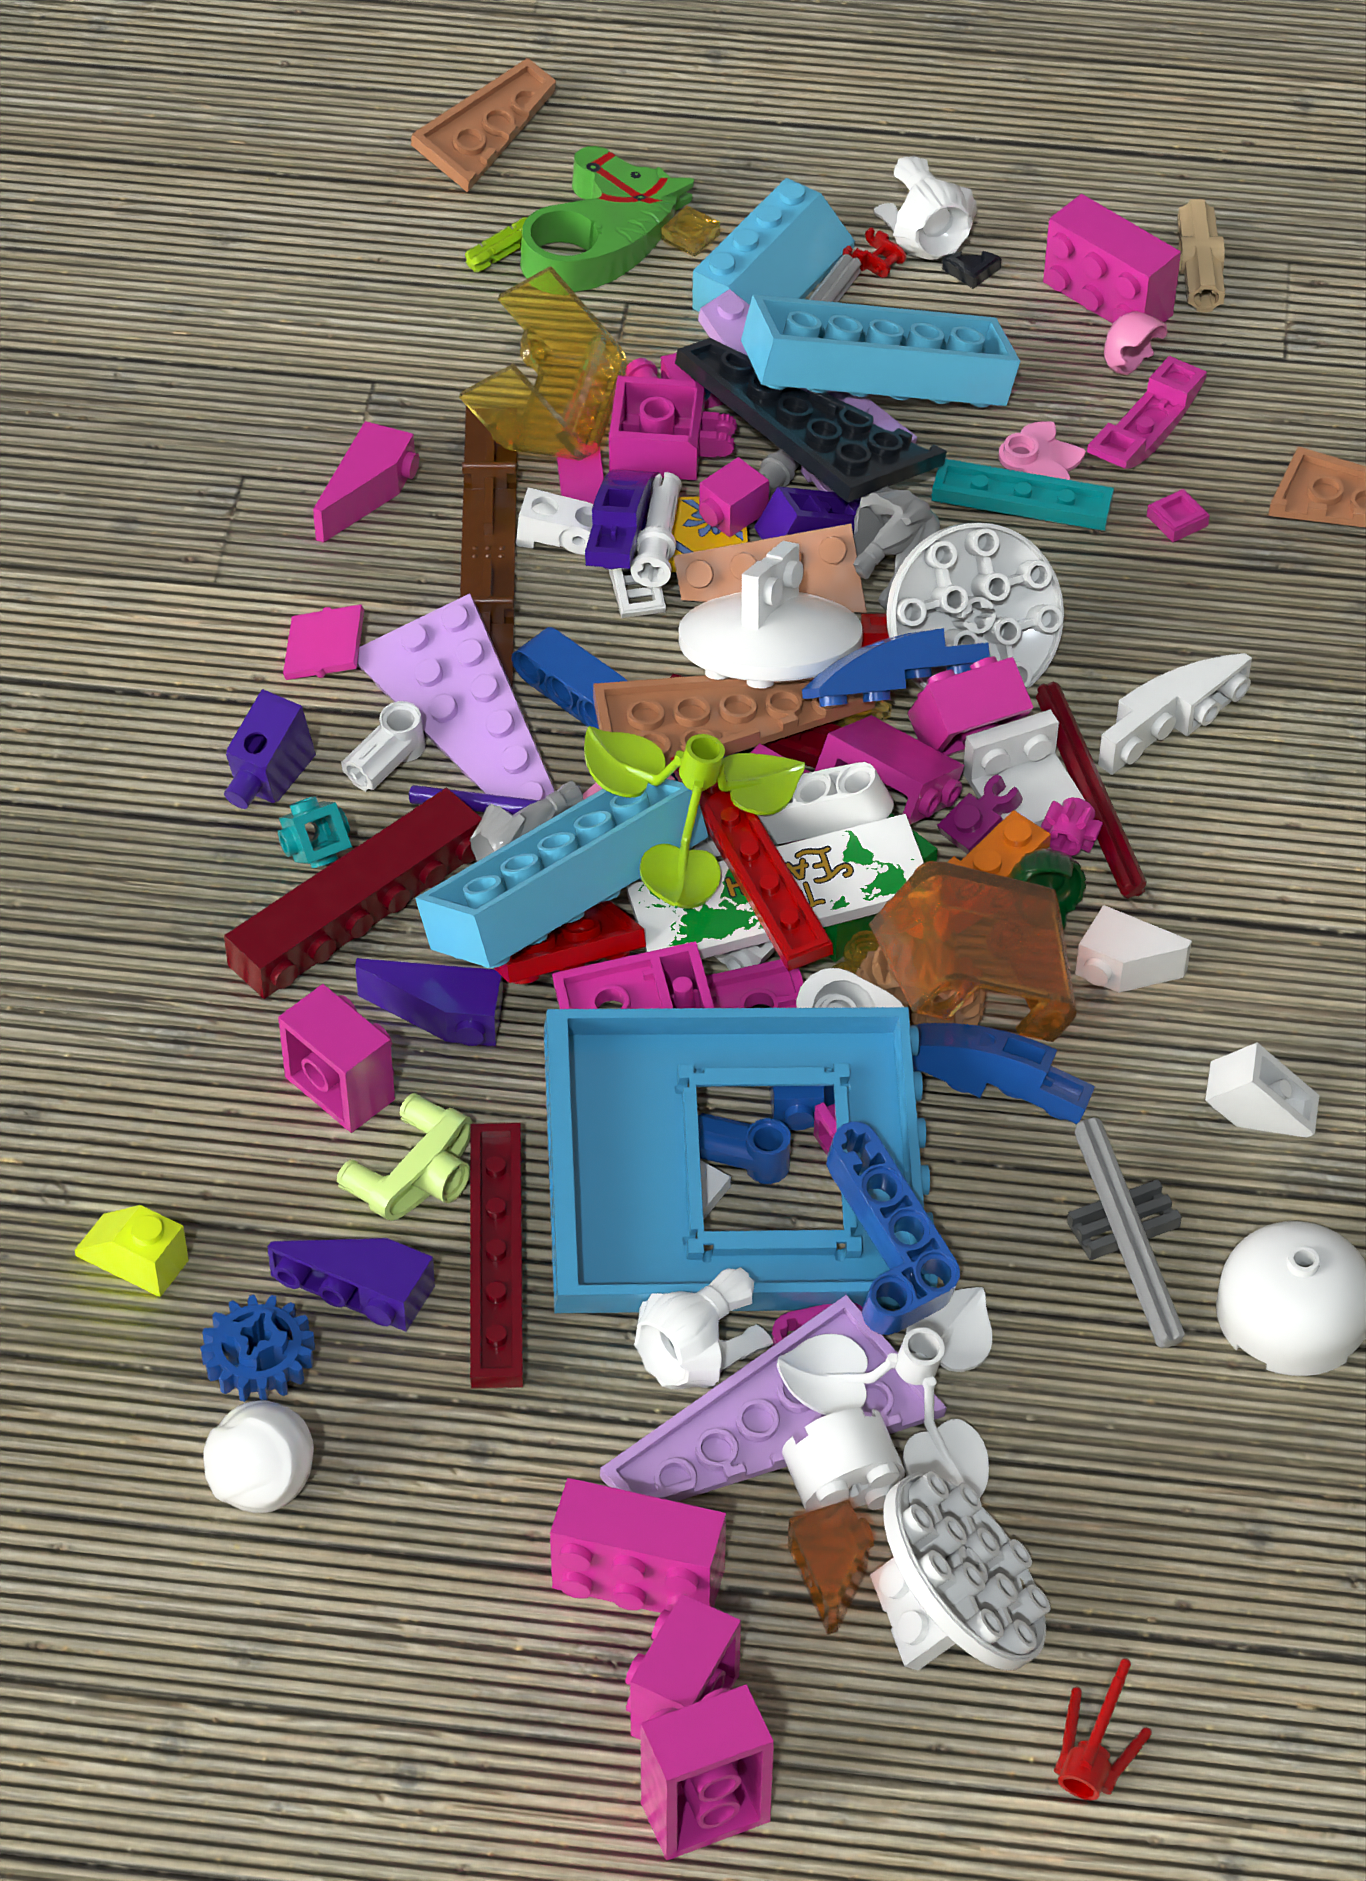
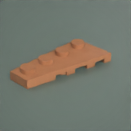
[411,58,556,192]
[1268,446,1366,528]
[674,523,867,613]

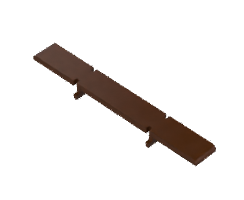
[458,406,518,689]

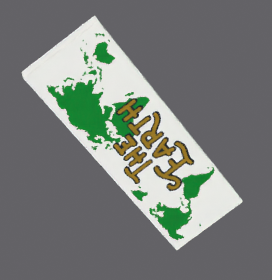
[626,814,934,959]

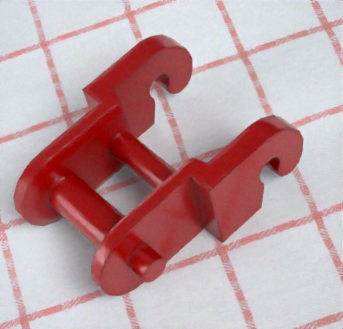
[842,228,907,278]

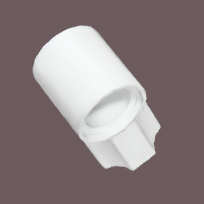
[341,701,426,792]

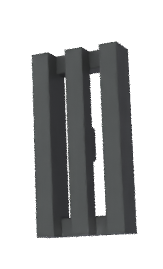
[1067,1179,1182,1261]

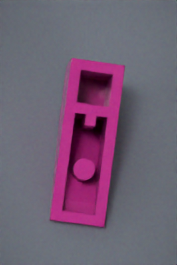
[313,421,419,542]

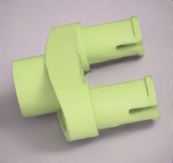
[337,1093,472,1221]

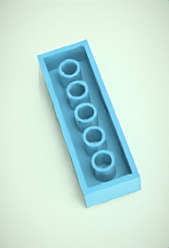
[741,294,1020,408]
[415,779,709,968]

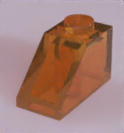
[788,1499,874,1635]

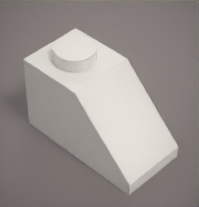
[1075,905,1192,993]
[1205,1042,1319,1138]

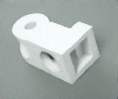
[516,487,593,555]

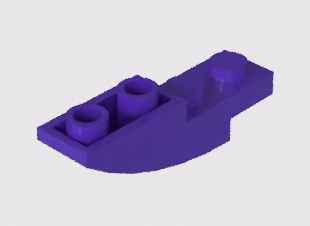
[585,470,659,569]

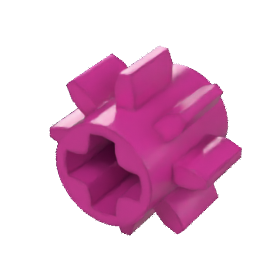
[1041,797,1103,856]

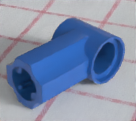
[698,1113,791,1184]

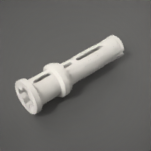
[630,472,682,587]

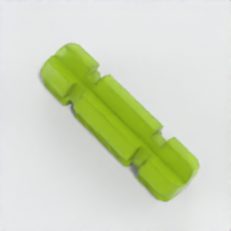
[465,217,528,273]

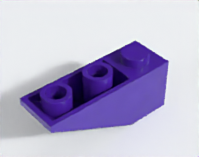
[267,1238,435,1332]

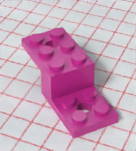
[552,941,803,1009]

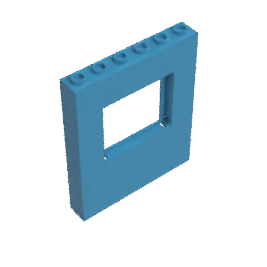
[544,1007,938,1313]

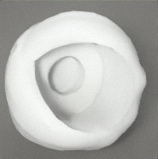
[203,1400,314,1513]

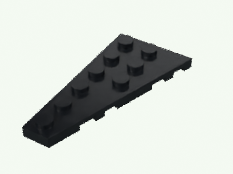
[675,338,947,502]

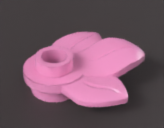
[998,421,1086,480]

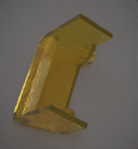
[459,266,627,460]

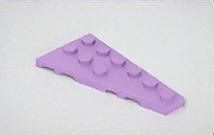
[357,594,556,800]
[600,1295,947,1502]

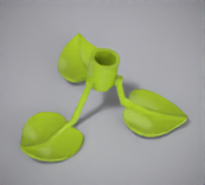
[584,726,805,908]

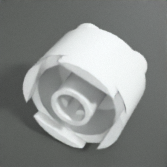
[782,1407,905,1527]

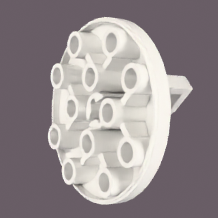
[887,523,1064,690]
[679,541,862,688]
[870,1471,1050,1671]

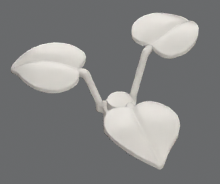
[777,1287,992,1498]

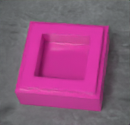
[1147,489,1210,543]

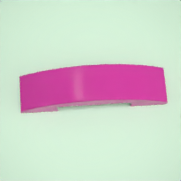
[1087,356,1207,469]

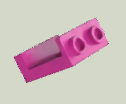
[815,715,965,824]

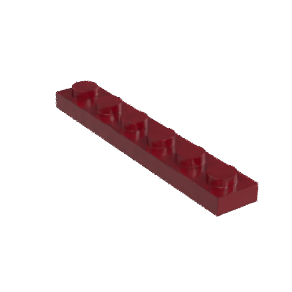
[470,1123,523,1389]

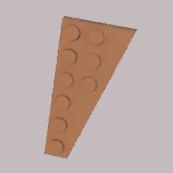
[593,675,875,773]

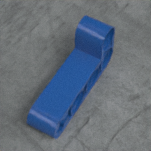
[826,1121,960,1335]

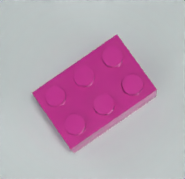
[1043,193,1181,324]
[550,1478,726,1613]
[640,1684,774,1861]

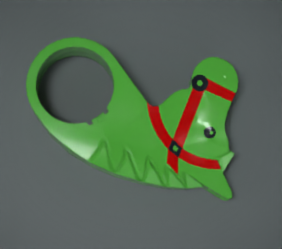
[520,146,694,293]

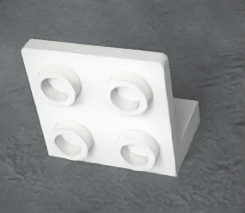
[963,709,1085,827]

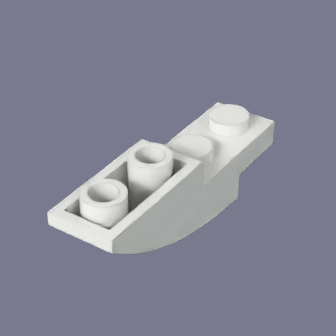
[1098,653,1252,775]

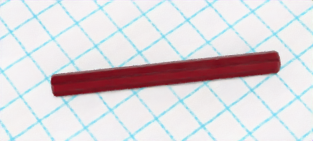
[1036,681,1147,899]

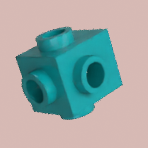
[278,796,352,868]

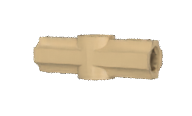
[1177,199,1225,312]

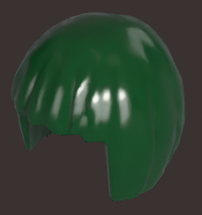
[1007,848,1086,932]

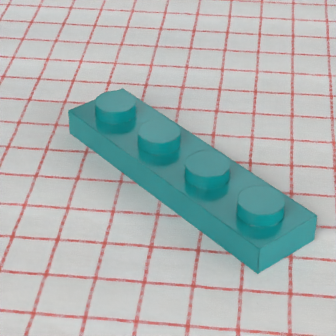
[931,459,1114,531]

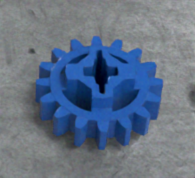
[200,1295,315,1402]

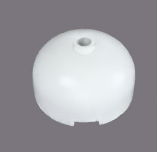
[1216,1221,1366,1376]

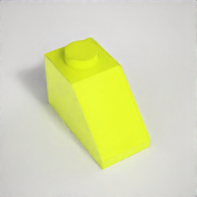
[75,1205,189,1297]

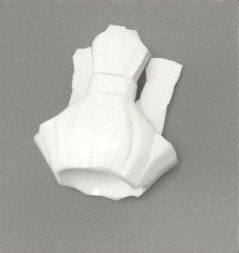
[874,155,977,260]
[635,1268,773,1390]

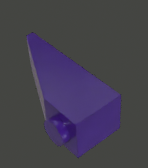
[754,486,867,539]
[355,958,504,1046]

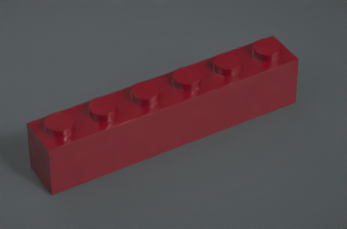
[224,787,482,999]

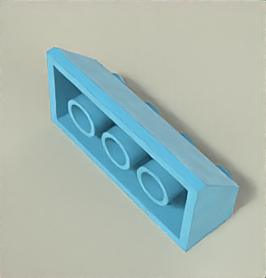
[692,178,855,312]

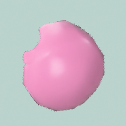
[1104,311,1167,375]

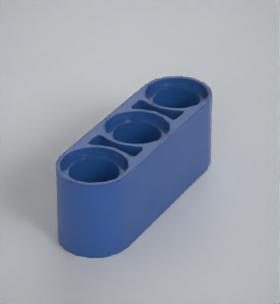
[511,627,627,729]

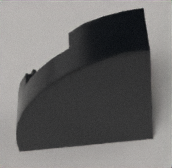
[942,251,1002,289]

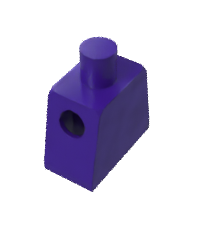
[224,689,316,809]

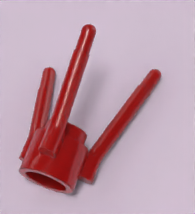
[1054,1658,1152,1800]

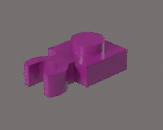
[937,774,1023,854]

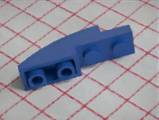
[802,628,990,707]
[912,1023,1095,1124]

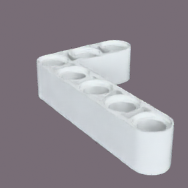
[692,762,894,858]

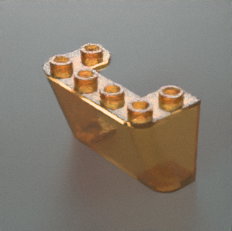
[869,861,1077,1042]

